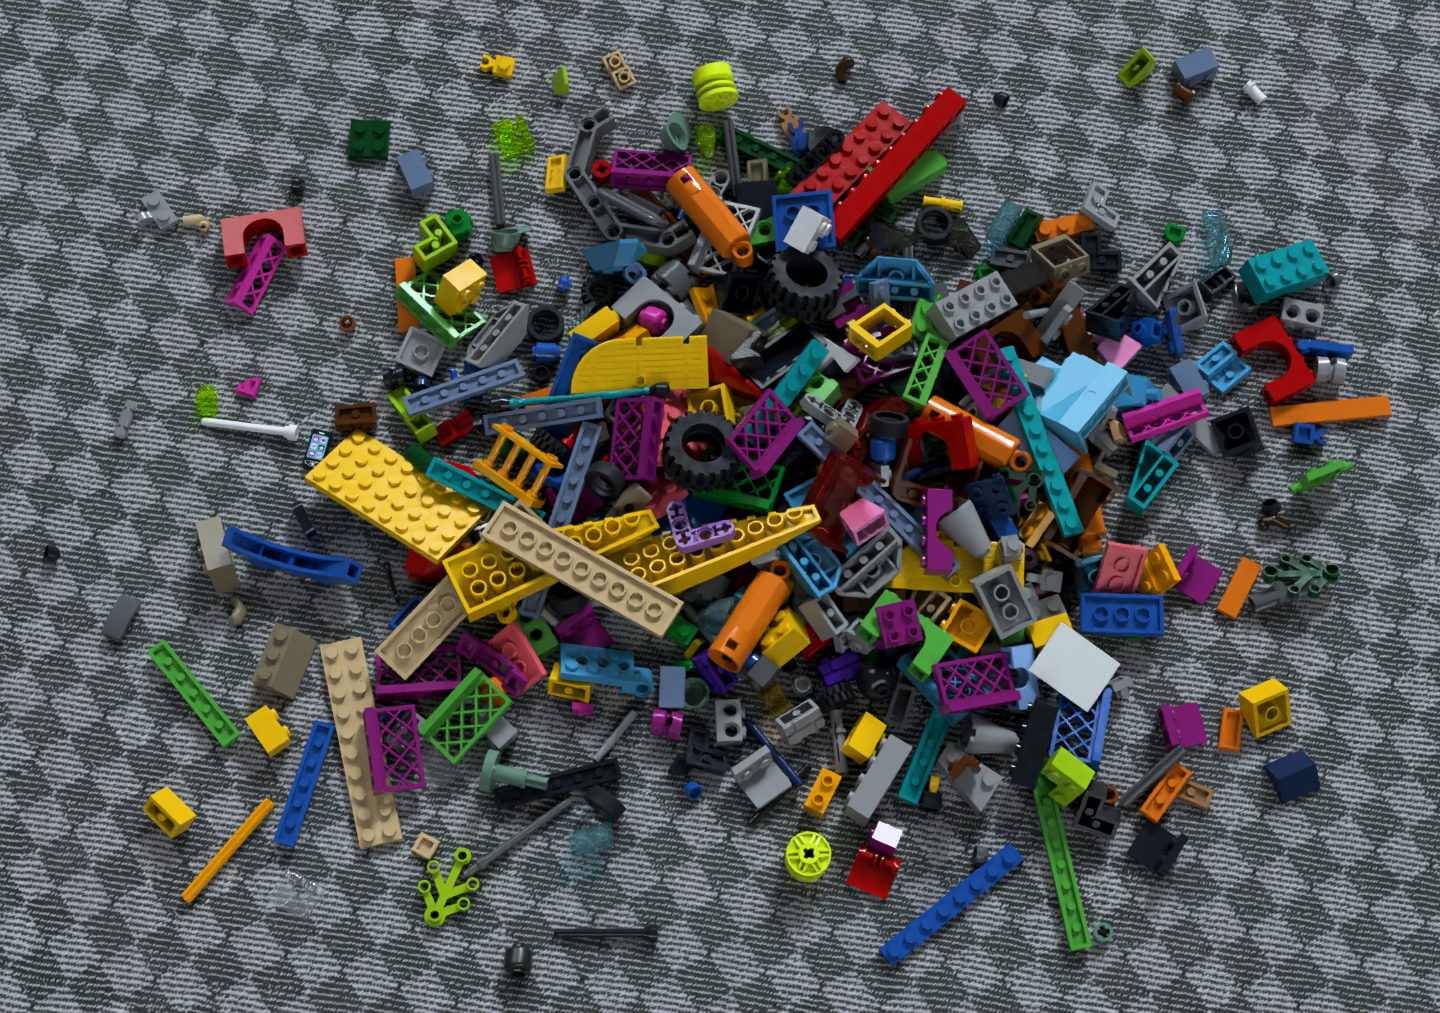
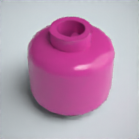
[638,306,669,335]

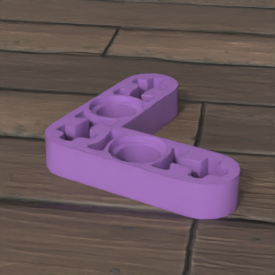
[666,500,736,553]

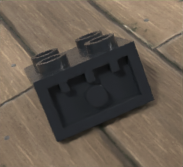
[1126,819,1189,877]

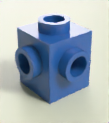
[1130,318,1164,348]

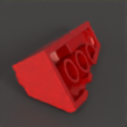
[707,344,768,402]
[404,548,447,583]

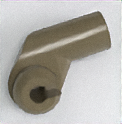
[228,595,247,627]

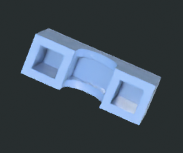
[1000,644,1041,710]

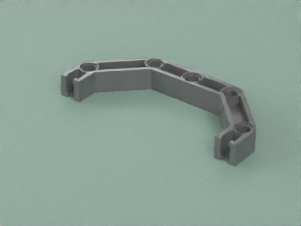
[565,104,697,257]

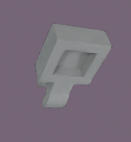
[1025,569,1063,593]

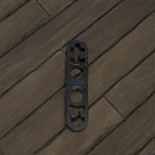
[786,129,845,187]

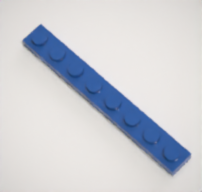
[878,843,1024,967]

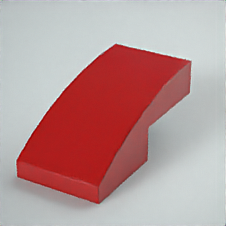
[436,409,476,447]

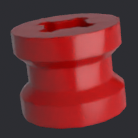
[592,160,611,184]

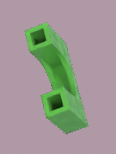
[854,589,954,683]

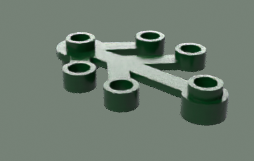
[981,466,1045,522]
[1261,553,1342,598]

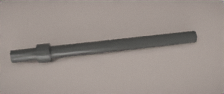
[463,797,573,879]

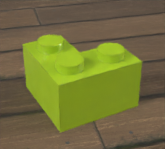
[413,213,458,273]
[1041,746,1095,807]

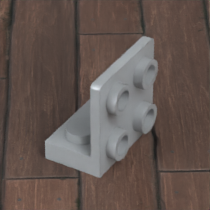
[731,745,792,809]

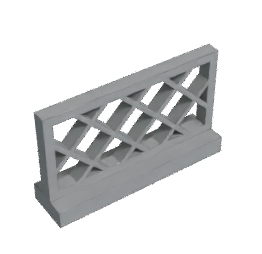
[687,196,762,277]

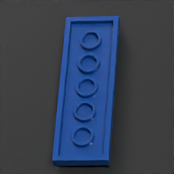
[535,332,601,462]

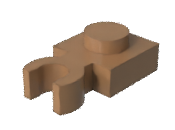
[777,106,806,143]

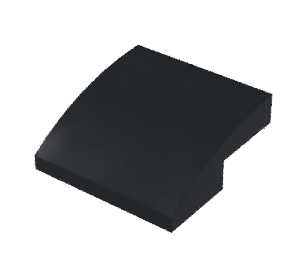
[734,180,778,223]

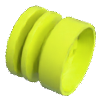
[692,62,739,112]
[784,831,831,883]

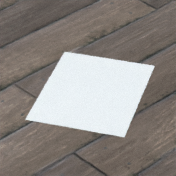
[1029,622,1120,712]

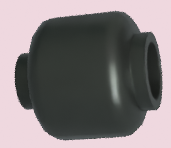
[504,943,532,978]

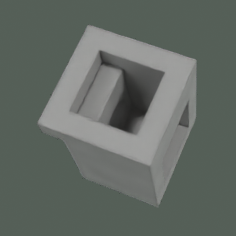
[997,534,1024,564]

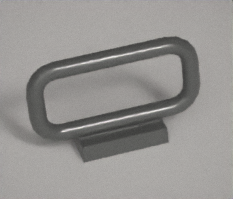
[597,188,670,228]

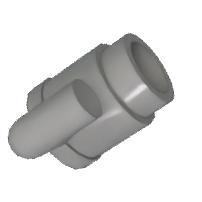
[541,602,570,630]

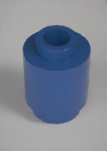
[532,342,561,363]

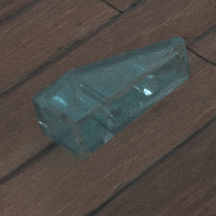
[1202,210,1234,266]

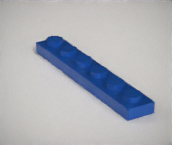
[273,720,336,848]

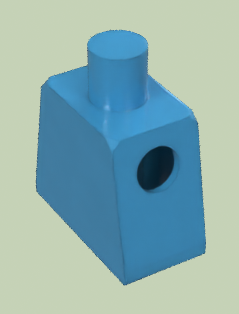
[1114,374,1163,416]

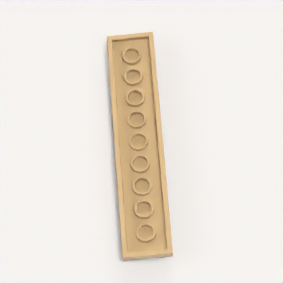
[374,499,547,680]
[481,501,684,639]
[320,636,403,850]

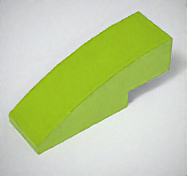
[386,386,438,444]

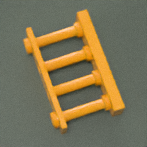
[471,423,564,509]

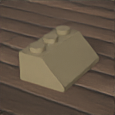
[251,622,318,700]

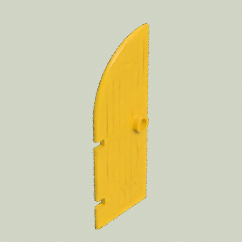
[571,335,709,394]
[883,538,1025,594]

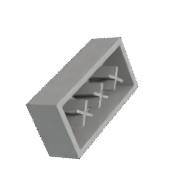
[926,271,1018,346]
[843,734,913,827]

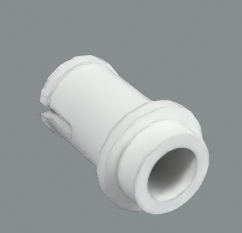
[1242,80,1267,105]

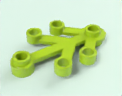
[418,848,480,927]

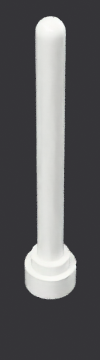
[201,418,299,441]

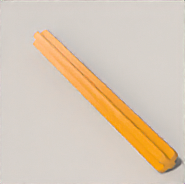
[181,798,274,903]

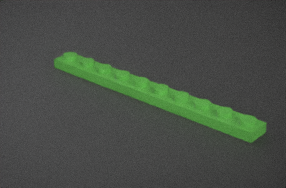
[1021,743,1092,952]

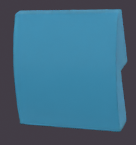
[1196,341,1252,396]

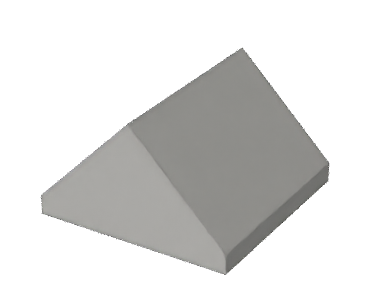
[1162,280,1208,332]

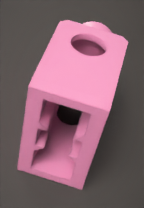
[1092,334,1142,370]
[839,498,890,546]

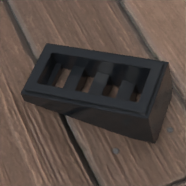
[1197,264,1237,303]

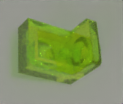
[774,166,795,195]
[196,384,219,416]

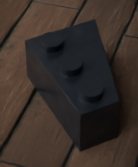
[1085,283,1137,342]

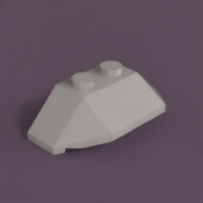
[465,300,529,368]
[834,525,902,599]

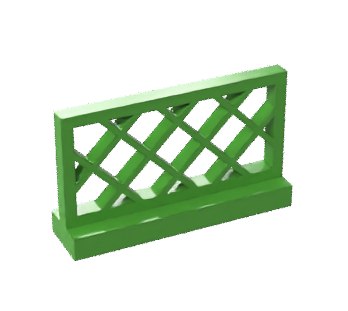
[395,269,486,350]
[418,667,514,765]

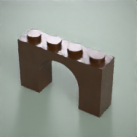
[958,308,1048,391]

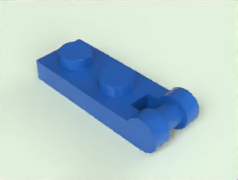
[1295,339,1354,360]

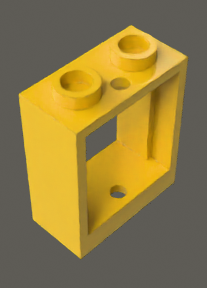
[848,303,913,362]

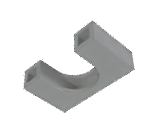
[611,276,704,344]

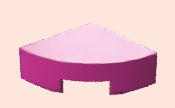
[235,378,262,399]
[572,702,594,715]

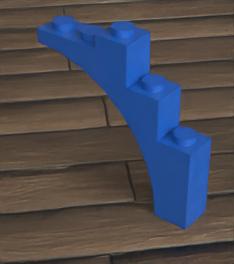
[221,526,363,585]

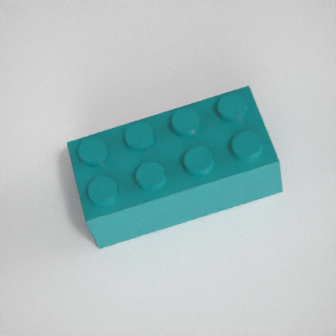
[1238,239,1330,304]

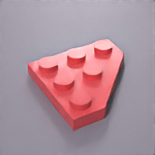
[640,472,690,519]

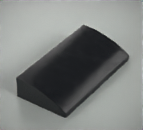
[737,320,827,392]

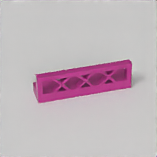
[224,234,286,315]
[1121,388,1210,443]

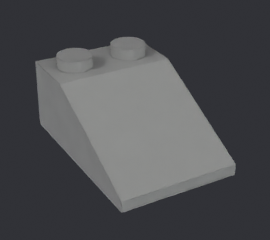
[968,562,1038,640]

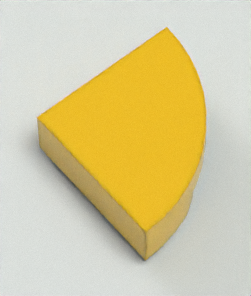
[684,635,707,660]

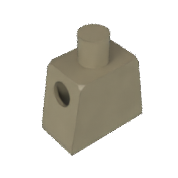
[605,474,653,518]

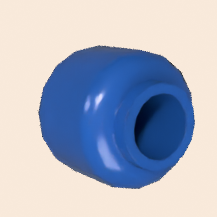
[869,435,897,465]

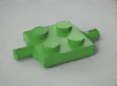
[910,293,944,353]
[1288,459,1354,494]

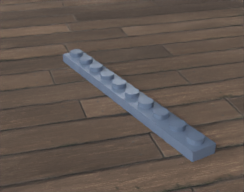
[796,420,961,581]
[519,421,603,620]

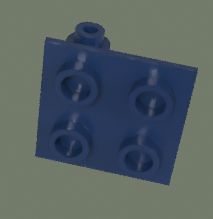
[965,473,1016,521]

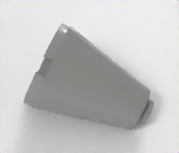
[937,500,992,559]
[958,712,1019,754]

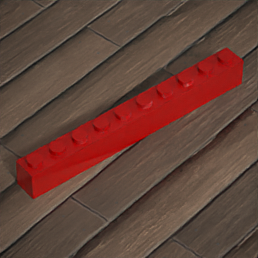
[834,87,966,247]

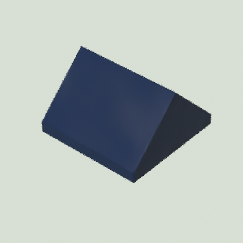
[1263,749,1321,804]

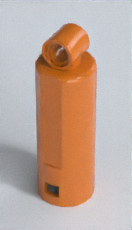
[666,166,753,268]
[920,395,1034,472]
[1064,441,1106,558]
[707,560,791,672]

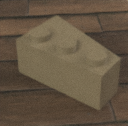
[194,515,241,594]

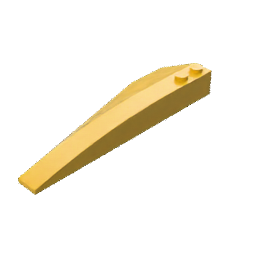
[608,504,822,595]
[442,509,660,623]

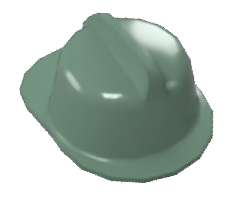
[659,112,692,152]
[486,226,532,252]

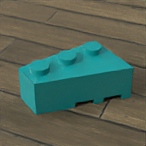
[1123,440,1179,517]

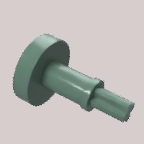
[479,749,549,793]

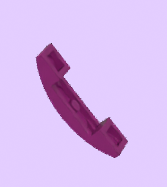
[455,632,528,699]

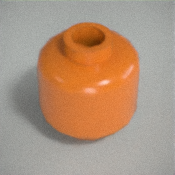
[479,677,507,707]

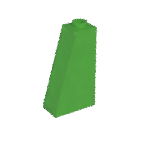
[866,150,948,205]

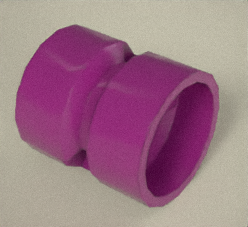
[650,708,684,741]

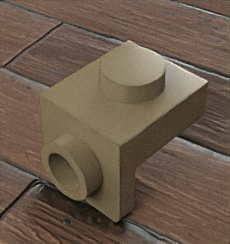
[1091,451,1119,484]

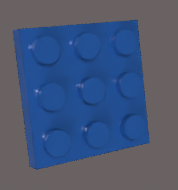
[772,190,837,254]

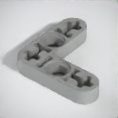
[800,393,863,428]

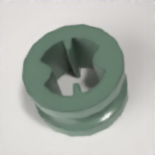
[1092,922,1113,943]

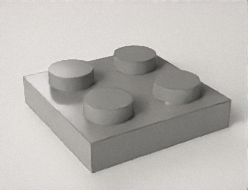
[394,326,446,379]

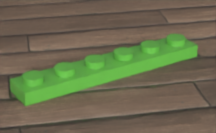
[147,639,242,748]

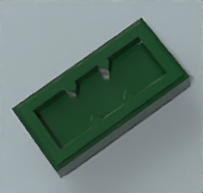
[1006,208,1044,251]

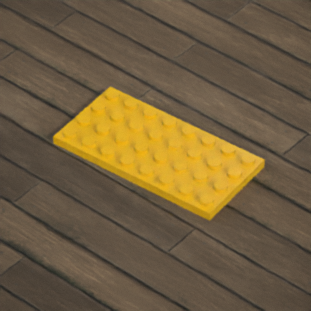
[305,428,488,565]

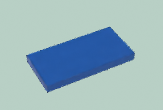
[1079,592,1164,637]

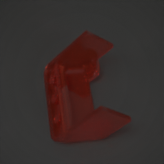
[801,450,886,554]

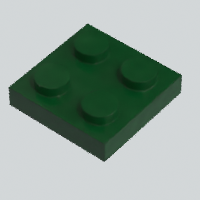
[348,119,391,160]

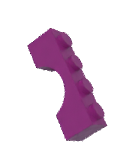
[920,488,953,576]

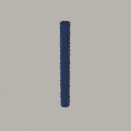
[901,459,941,481]
[745,719,804,788]

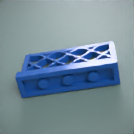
[1048,687,1112,771]

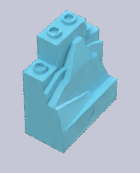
[1028,351,1135,454]

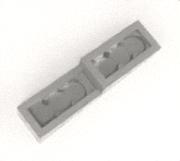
[1152,383,1220,456]

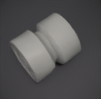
[1312,356,1347,384]

